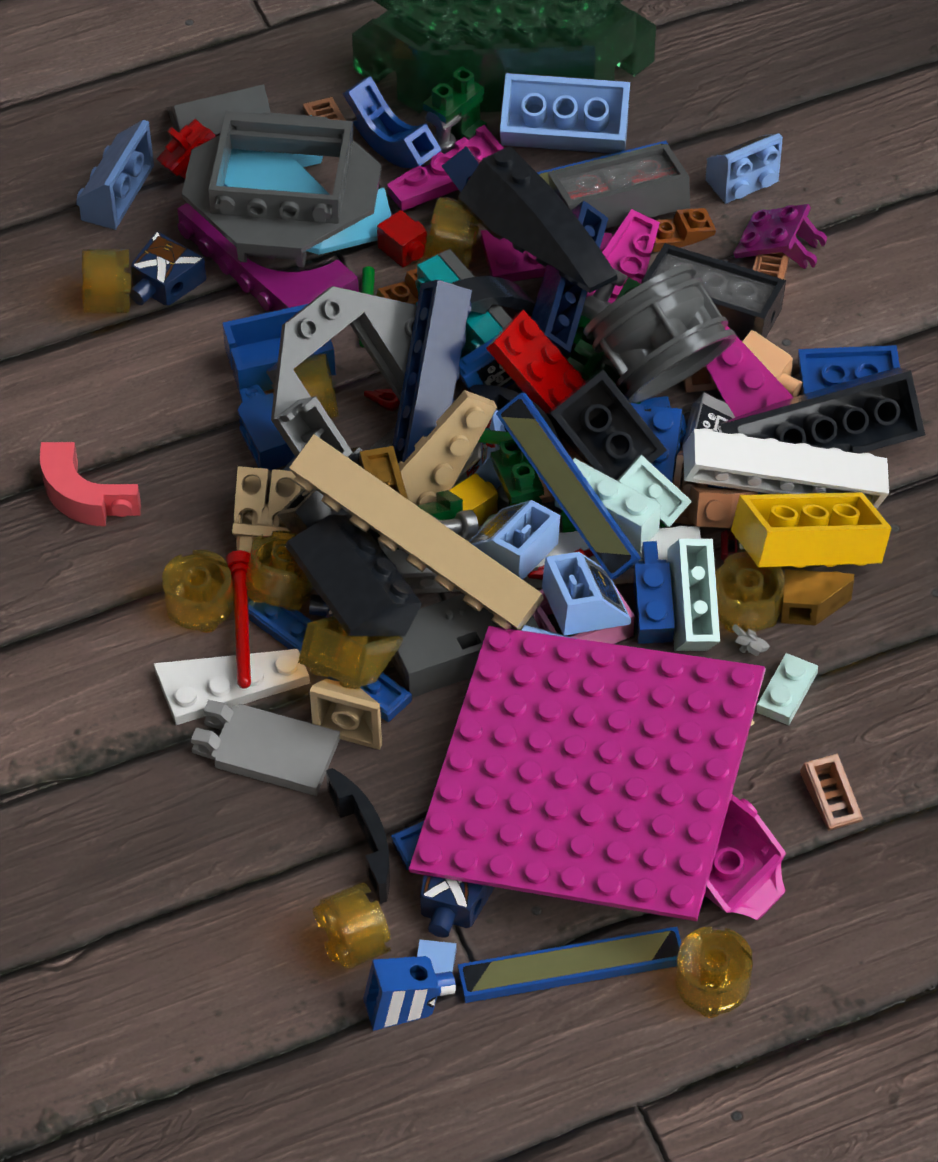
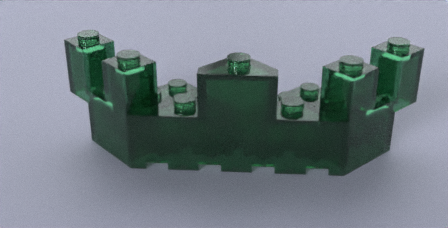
[352,0,656,114]

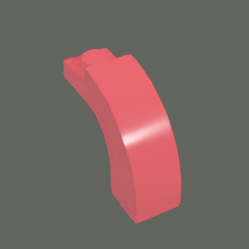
[40,442,141,526]

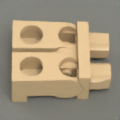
[232,466,303,561]

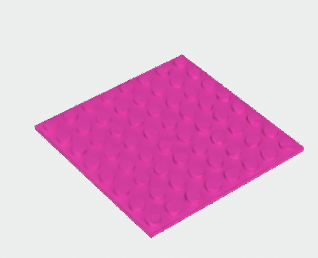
[409,626,766,921]

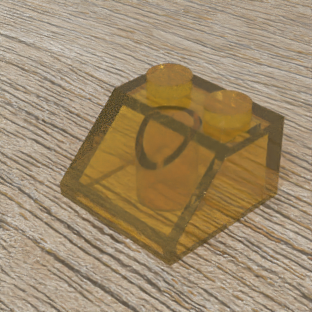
[298,616,403,689]

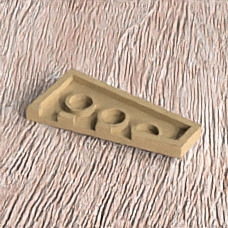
[398,390,497,505]

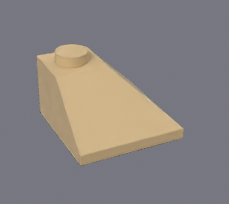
[310,678,382,750]

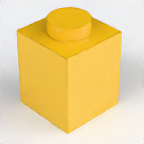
[449,473,498,527]

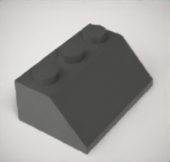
[166,84,271,136]

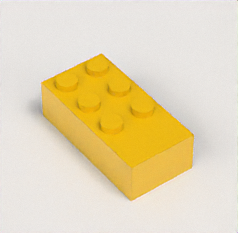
[731,492,892,568]

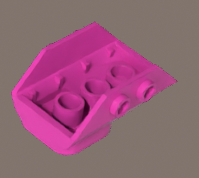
[704,794,786,920]

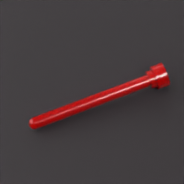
[225,550,253,689]

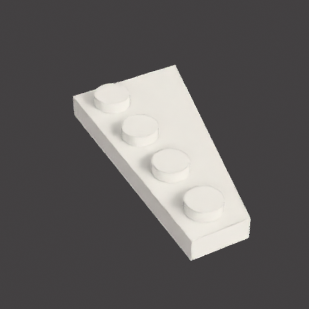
[154,649,310,725]

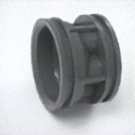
[583,264,737,404]

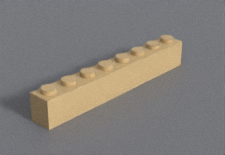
[289,434,544,630]

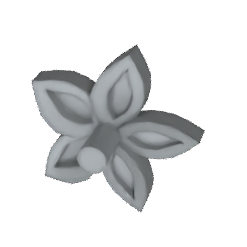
[732,624,770,656]

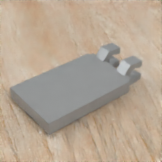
[191,700,340,796]

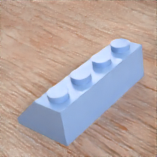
[500,73,630,154]

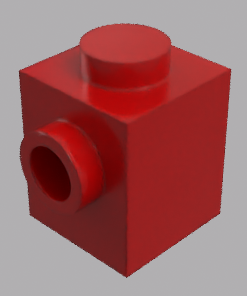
[377,210,427,268]

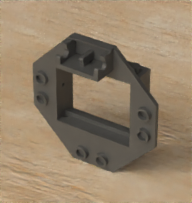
[182,111,382,267]
[266,286,417,458]

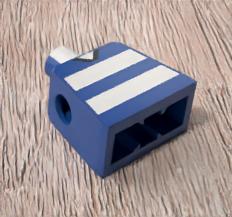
[363,956,456,1031]

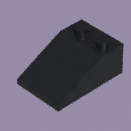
[546,370,667,480]

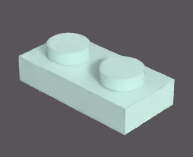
[617,455,692,527]
[756,653,818,725]

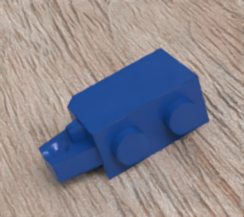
[238,384,295,471]
[633,541,675,644]

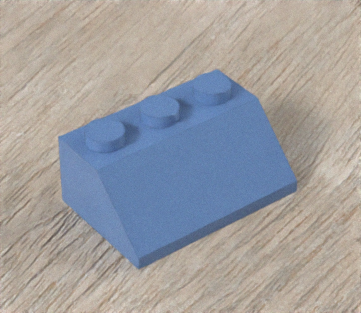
[76,120,154,230]

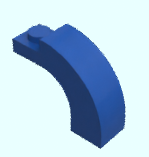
[343,76,442,168]

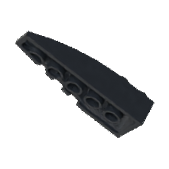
[458,146,618,293]
[720,367,925,453]

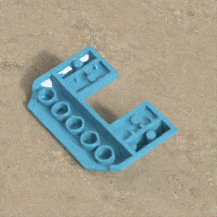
[224,115,391,255]

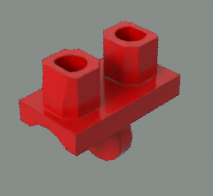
[156,119,216,179]

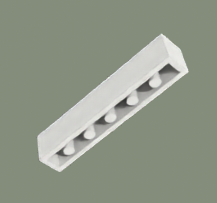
[683,428,889,509]

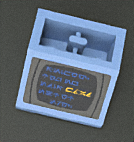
[706,133,783,204]
[469,500,560,580]
[542,552,631,636]

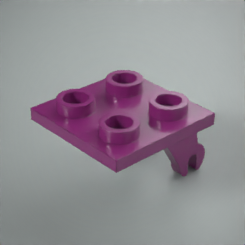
[733,204,827,269]

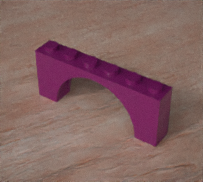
[177,203,359,312]

